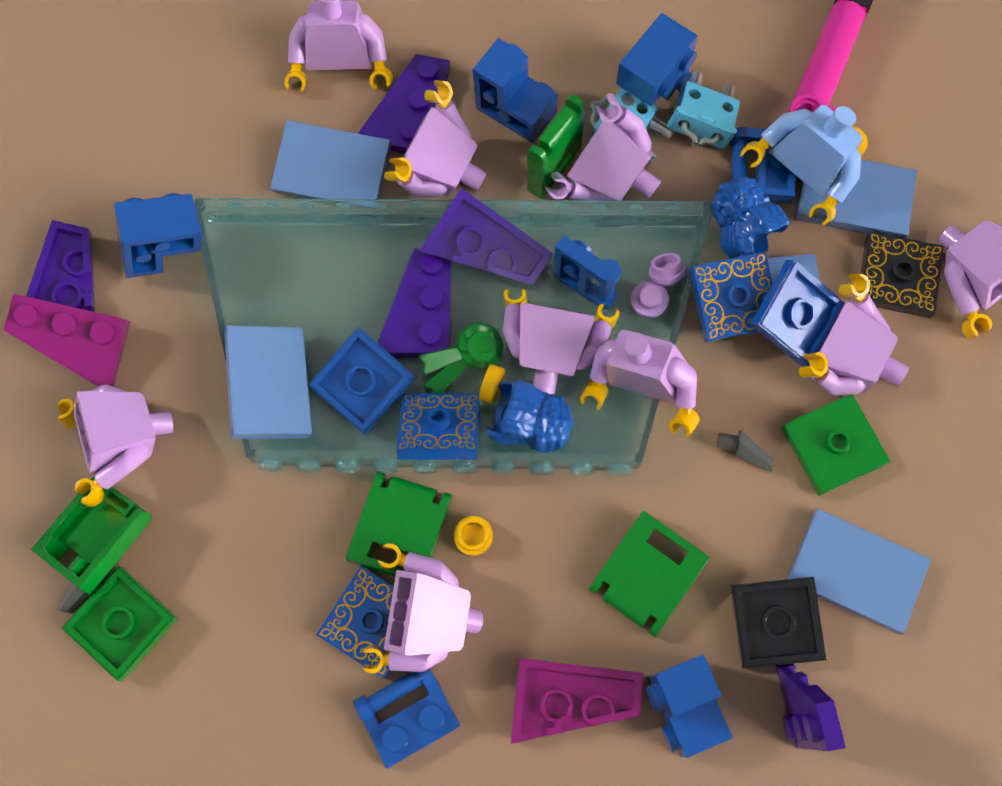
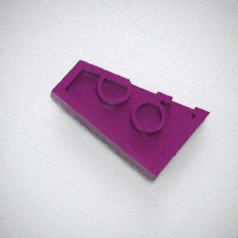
[4,294,130,387]
[510,658,643,744]

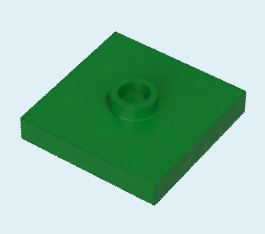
[781,394,891,496]
[61,565,179,682]

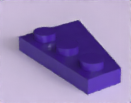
[357,54,450,154]
[418,188,554,285]
[26,220,95,312]
[377,248,452,358]
[775,664,846,751]

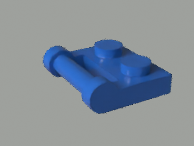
[729,127,796,203]
[554,235,621,309]
[353,668,461,769]

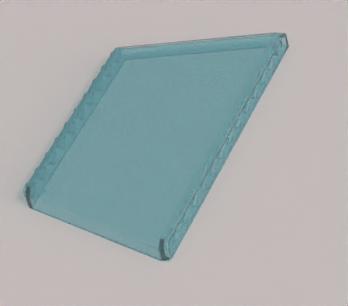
[195,198,712,476]

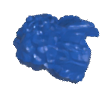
[711,176,790,258]
[486,380,574,453]

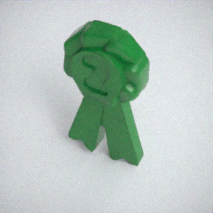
[419,322,504,393]

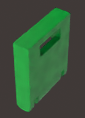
[527,94,585,199]
[345,472,452,577]
[30,477,151,595]
[588,511,710,637]

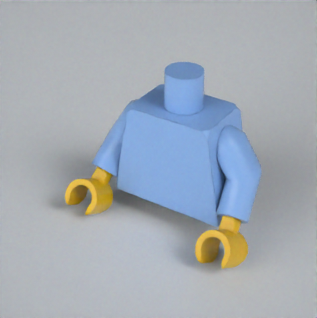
[740,105,863,226]

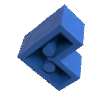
[616,13,698,107]
[472,38,558,144]
[114,193,201,278]
[644,654,733,758]

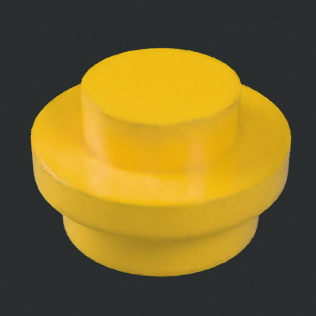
[454,516,493,556]

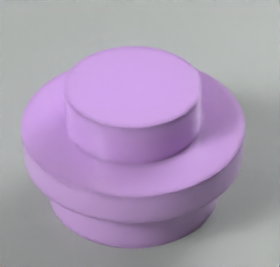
[649,253,687,286]
[631,281,669,318]

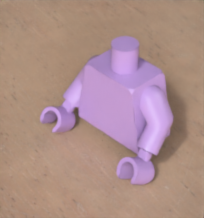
[545,93,661,203]

